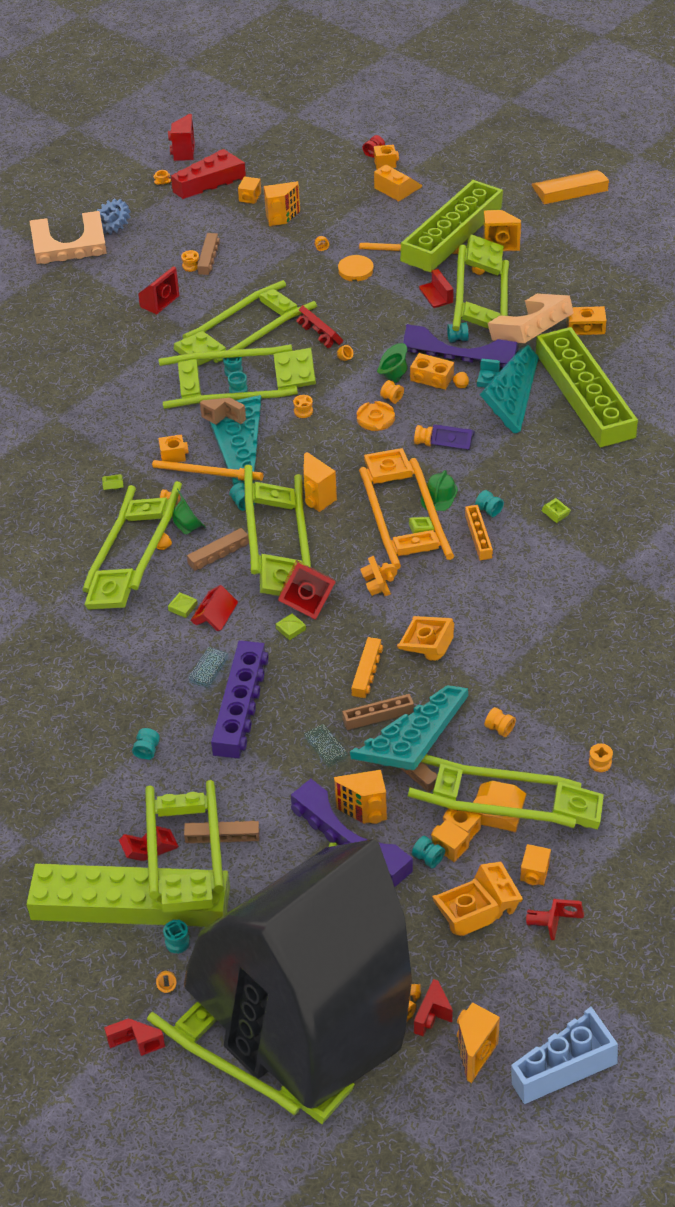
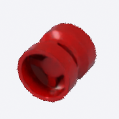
[362,135,385,158]

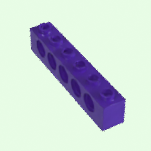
[211,640,269,759]

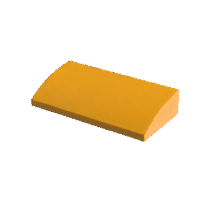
[532,170,609,204]

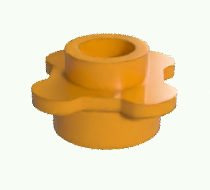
[153,170,171,185]

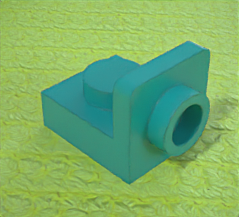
[477,359,500,388]

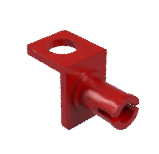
[526,899,584,940]

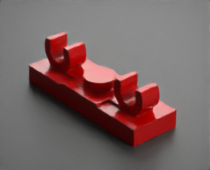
[296,305,344,348]

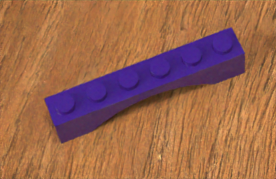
[403,324,520,368]
[291,779,413,887]

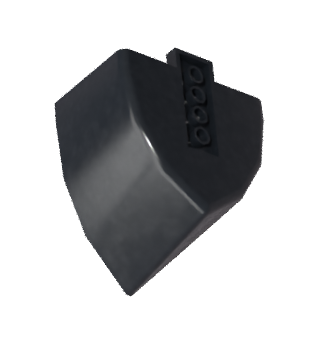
[184,839,412,1108]

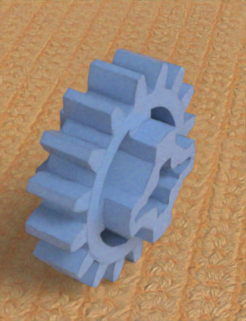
[97,198,131,235]

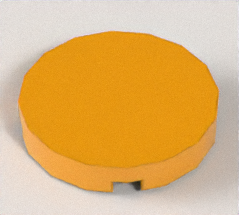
[338,255,374,281]
[357,401,395,431]

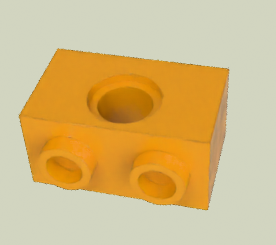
[566,306,607,335]

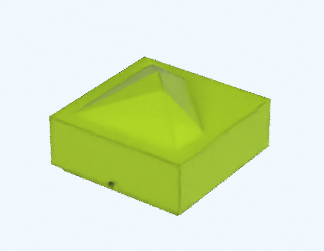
[102,474,123,490]
[541,498,571,523]
[409,517,434,534]
[168,592,198,618]
[276,613,306,641]

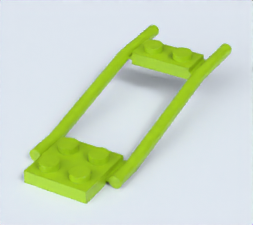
[452,234,509,331]
[174,280,317,366]
[159,344,316,409]
[244,465,311,596]
[82,481,182,610]
[407,754,604,830]
[145,780,224,913]
[147,1001,355,1124]

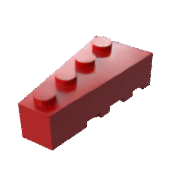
[171,149,246,199]

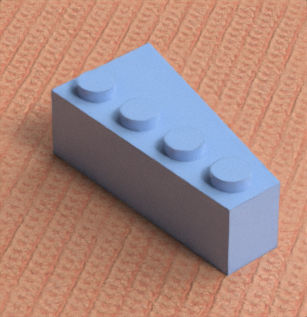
[511,1007,618,1104]

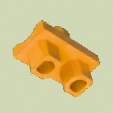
[360,556,397,596]

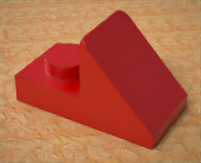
[414,979,453,1037]

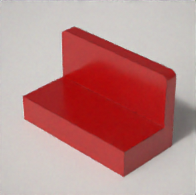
[419,269,454,308]
[191,585,238,631]

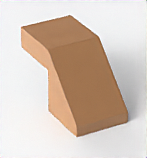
[200,398,246,424]

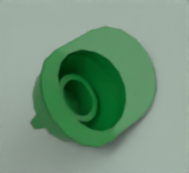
[377,343,408,383]
[420,470,458,511]
[172,488,206,535]

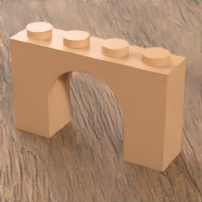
[30,211,107,264]
[488,294,574,343]

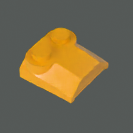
[397,616,454,661]
[473,781,526,832]
[432,878,499,936]

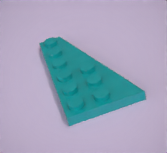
[479,344,539,434]
[209,395,261,486]
[350,685,469,770]

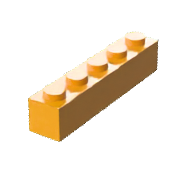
[465,505,493,560]
[352,637,383,698]

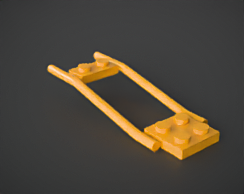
[359,448,454,570]

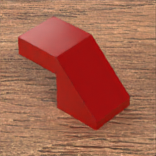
[119,826,179,861]
[104,1018,165,1056]

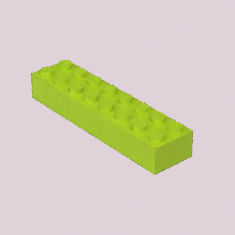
[400,180,503,272]
[536,327,638,448]
[27,864,230,927]

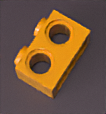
[410,353,454,390]

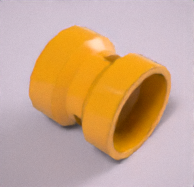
[484,707,516,737]

